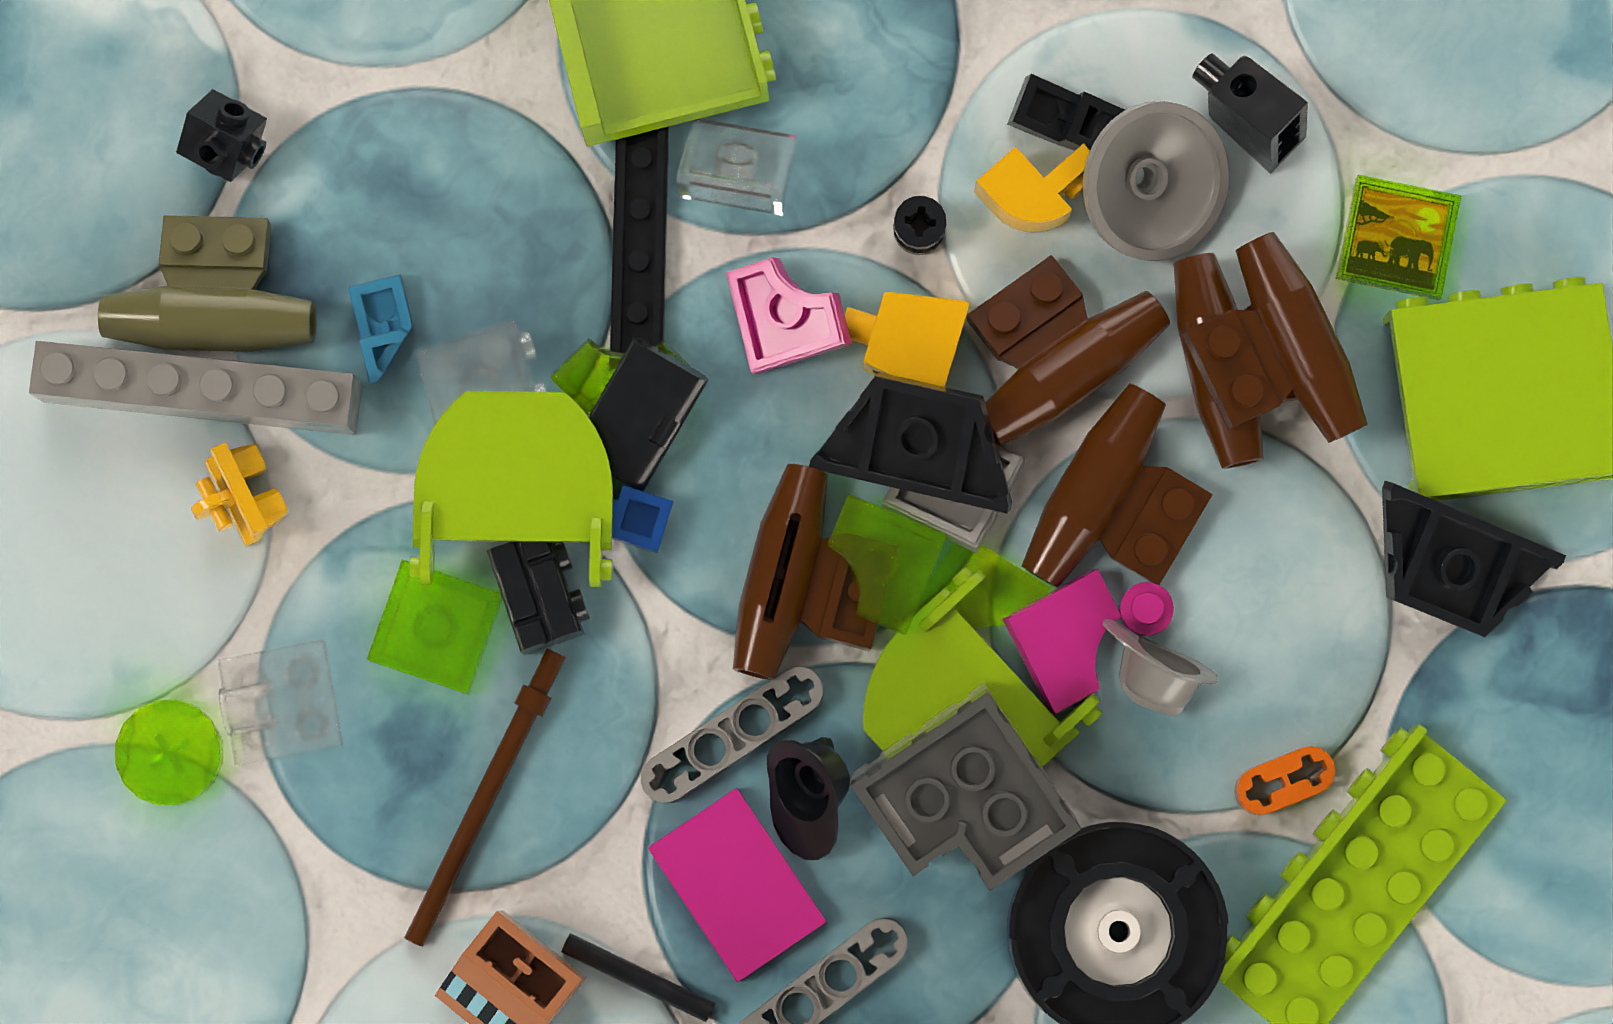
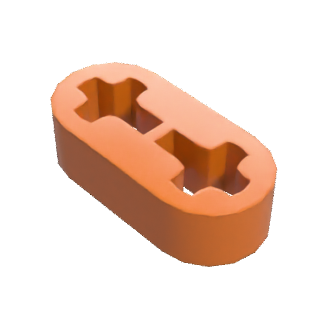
[1234,746,1336,815]

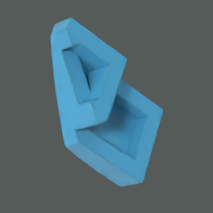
[348,274,413,384]

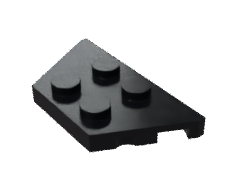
[809,373,1012,514]
[1382,481,1566,637]

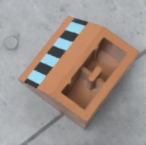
[434,910,587,1024]

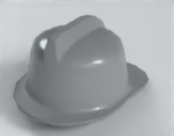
[1103,619,1218,716]

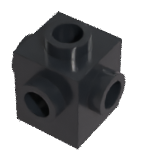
[176,89,267,182]

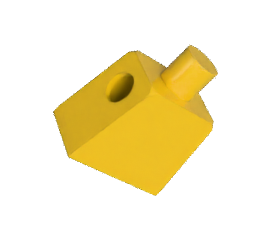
[845,292,970,387]

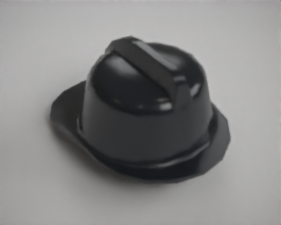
[767,737,850,860]

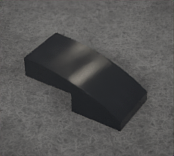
[1007,74,1125,151]

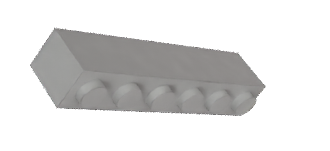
[29,341,362,435]

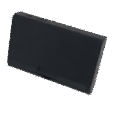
[589,336,709,492]

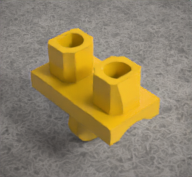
[191,442,288,547]

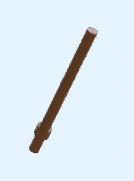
[404,648,566,947]

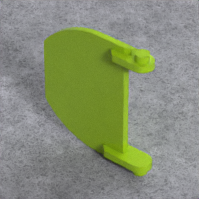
[409,391,613,587]
[863,565,1103,767]

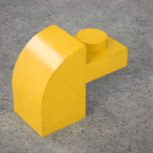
[974,143,1090,232]

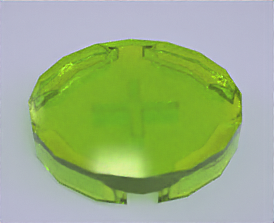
[115,700,223,806]

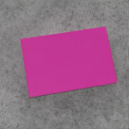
[648,788,827,983]

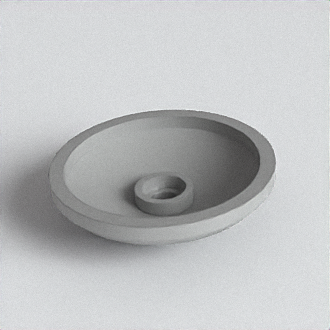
[1083,101,1229,261]

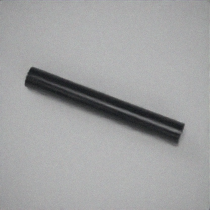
[561,933,715,1022]

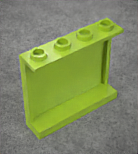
[549,0,776,147]
[1383,277,1613,501]

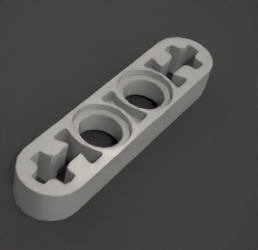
[641,667,823,803]
[739,918,908,1024]

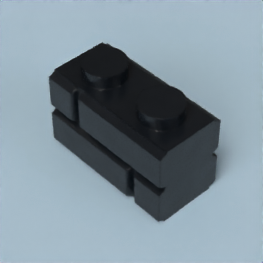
[487,542,590,655]

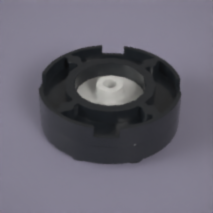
[1007,822,1229,1024]

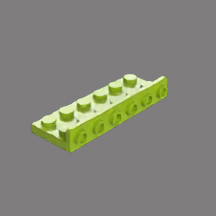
[1219,724,1507,1024]

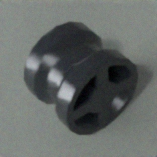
[893,196,947,255]

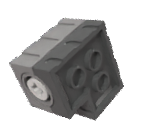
[850,683,1081,891]

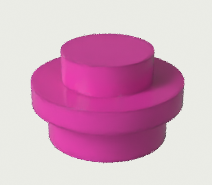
[1120,582,1174,636]

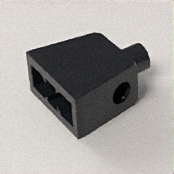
[1192,53,1308,174]

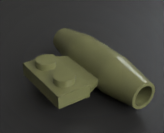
[98,215,317,352]

